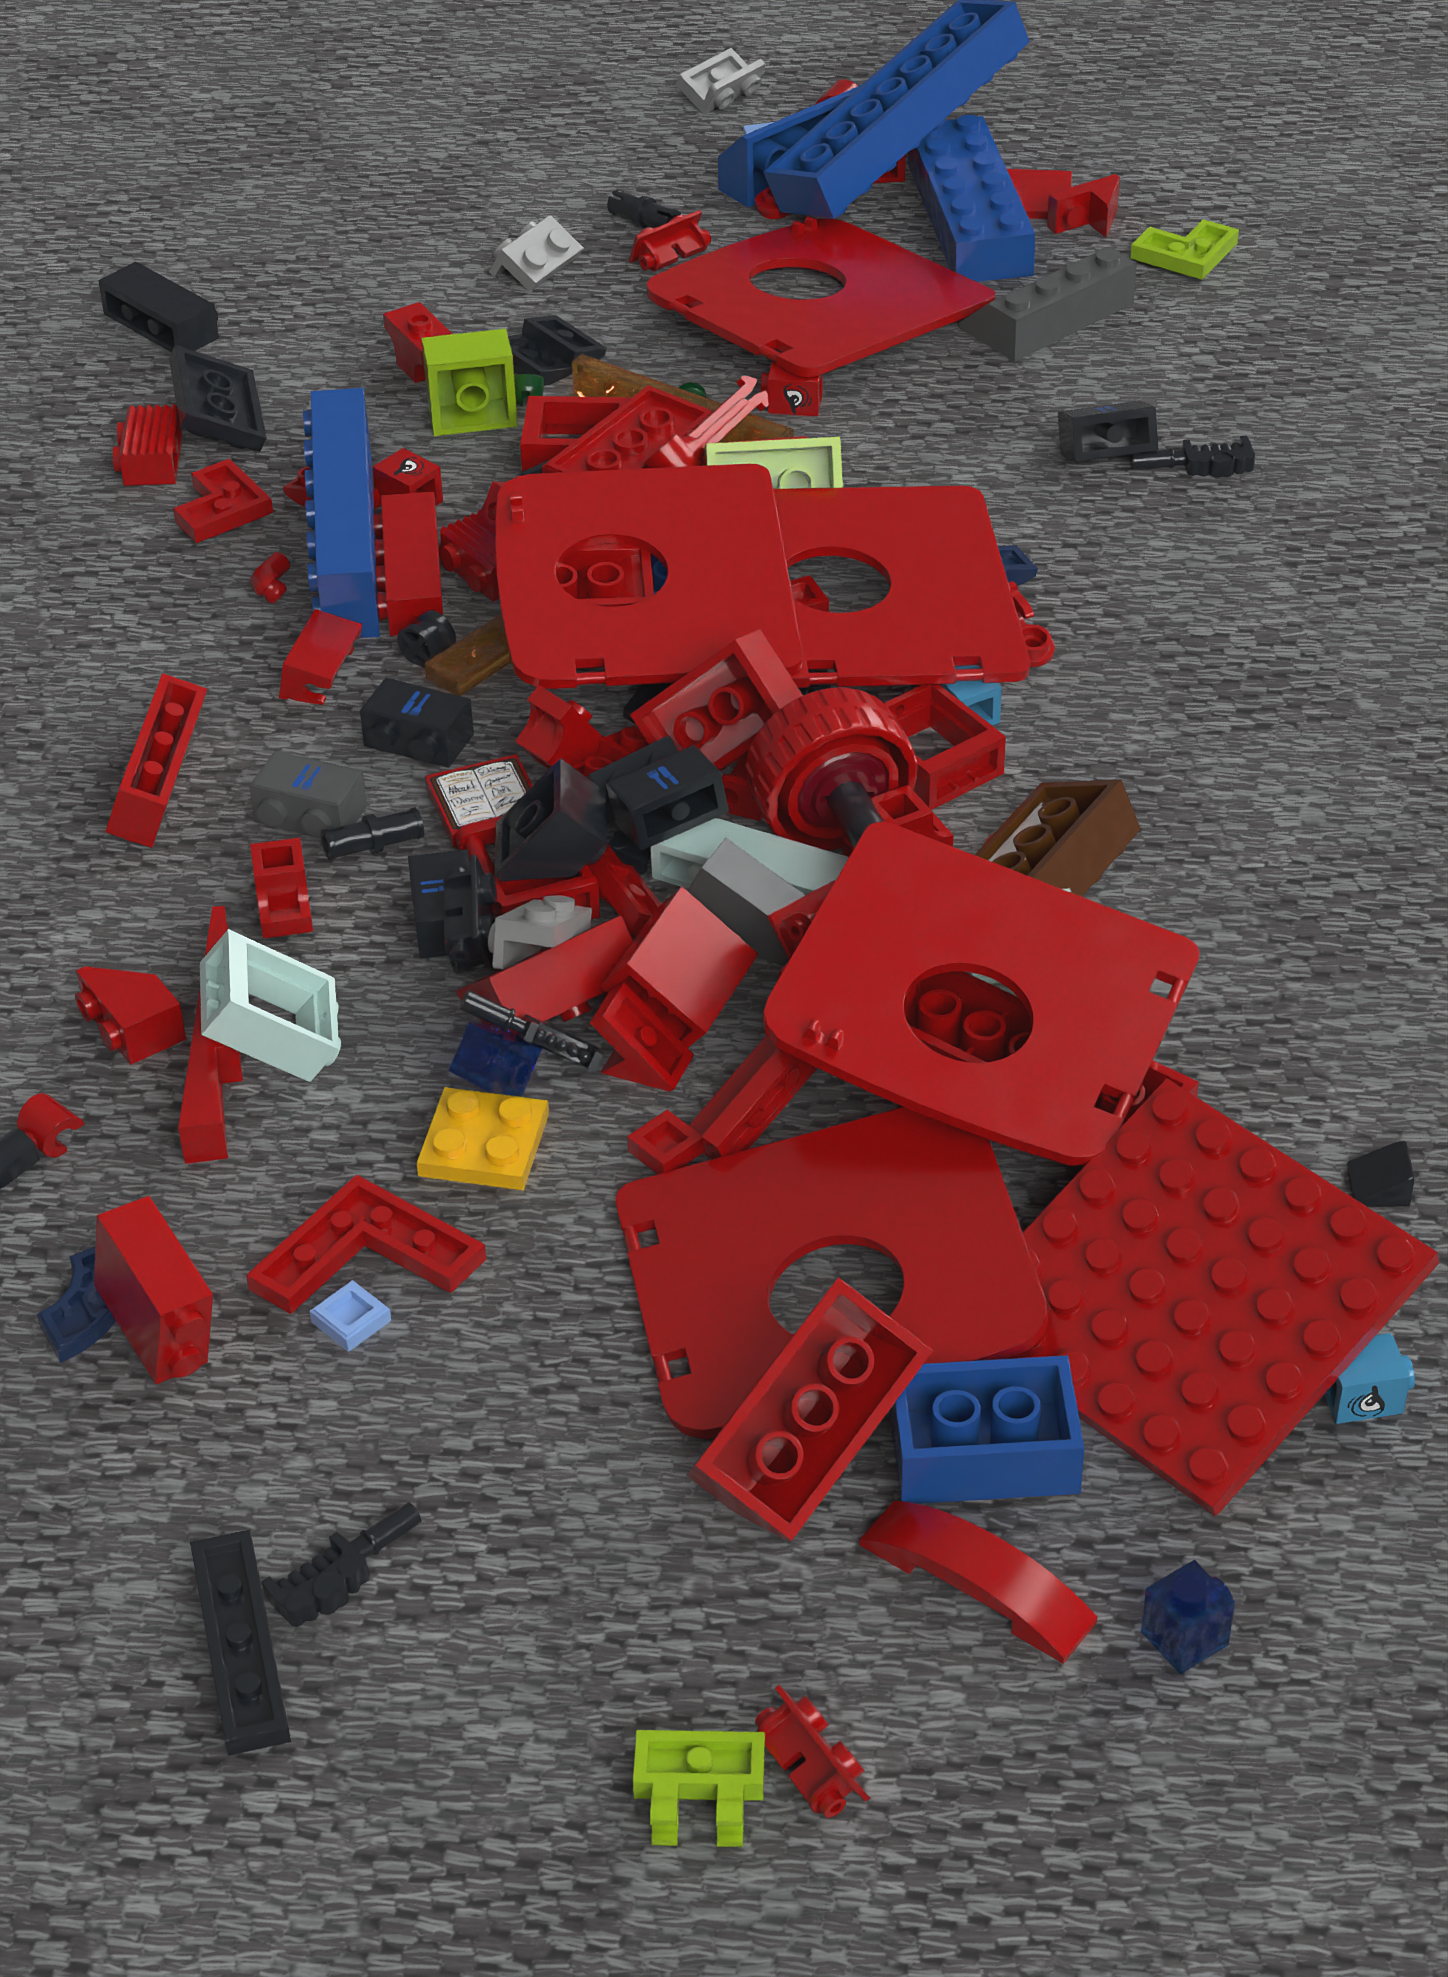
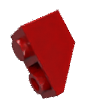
[75,966,186,1065]

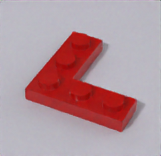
[246,1175,486,1314]

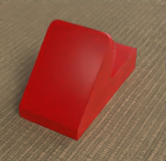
[1047,174,1120,238]
[590,982,694,1092]

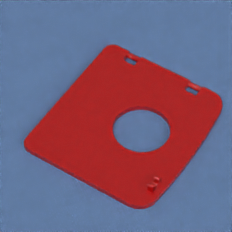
[646,216,996,377]
[495,463,803,689]
[773,486,1030,687]
[762,821,1200,1166]
[616,1107,1049,1439]

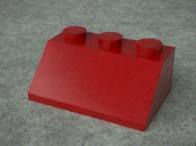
[456,915,633,1044]

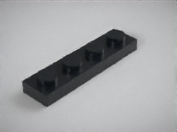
[190,1530,291,1756]

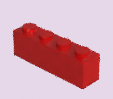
[374,492,444,636]
[105,673,207,848]

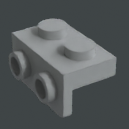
[675,48,766,114]
[489,215,584,291]
[488,895,592,970]

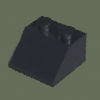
[494,758,608,881]

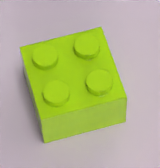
[422,328,518,436]

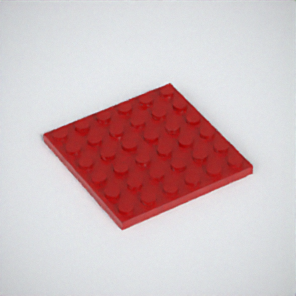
[1007,1078,1439,1516]

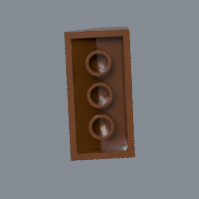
[975,779,1141,897]

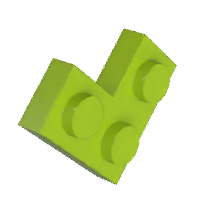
[1130,219,1239,280]

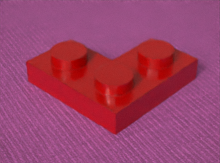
[173,459,273,543]

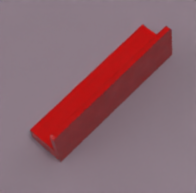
[689,1035,818,1159]

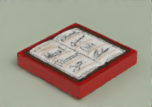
[425,754,533,847]

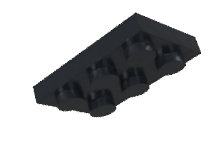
[169,345,267,452]

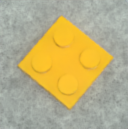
[417,1087,549,1190]

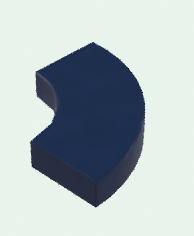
[37,1246,116,1363]

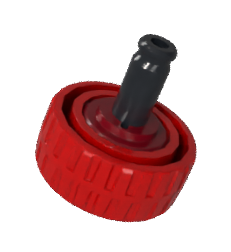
[745,687,917,851]

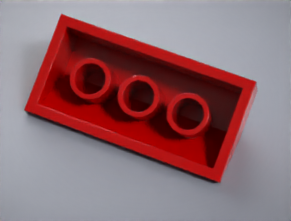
[686,1277,933,1542]

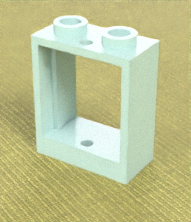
[200,929,341,1082]

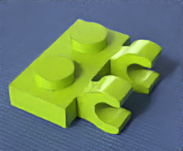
[633,1730,765,1847]

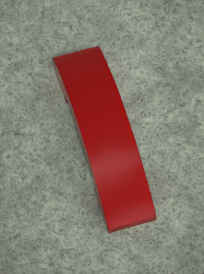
[859,1501,1098,1664]

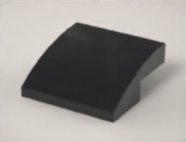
[508,315,607,386]

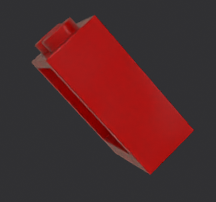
[520,396,630,472]
[883,684,1006,810]

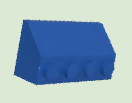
[718,85,861,207]

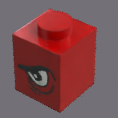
[761,361,823,416]
[372,448,443,506]

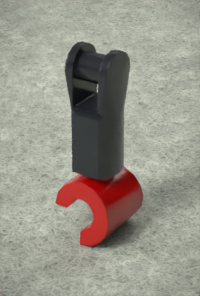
[0,1093,85,1189]

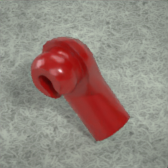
[250,552,290,604]

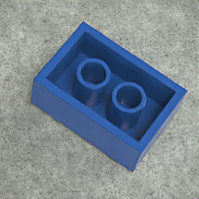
[890,1355,1085,1504]

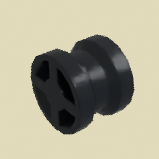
[397,610,456,668]

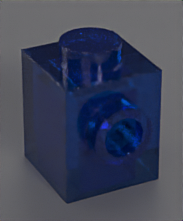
[448,1022,542,1096]
[1141,1559,1235,1674]

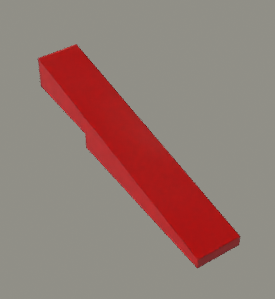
[178,905,243,1164]

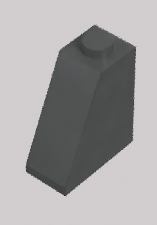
[687,838,805,966]

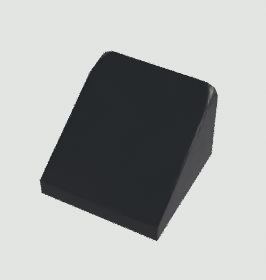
[1347,1141,1414,1207]

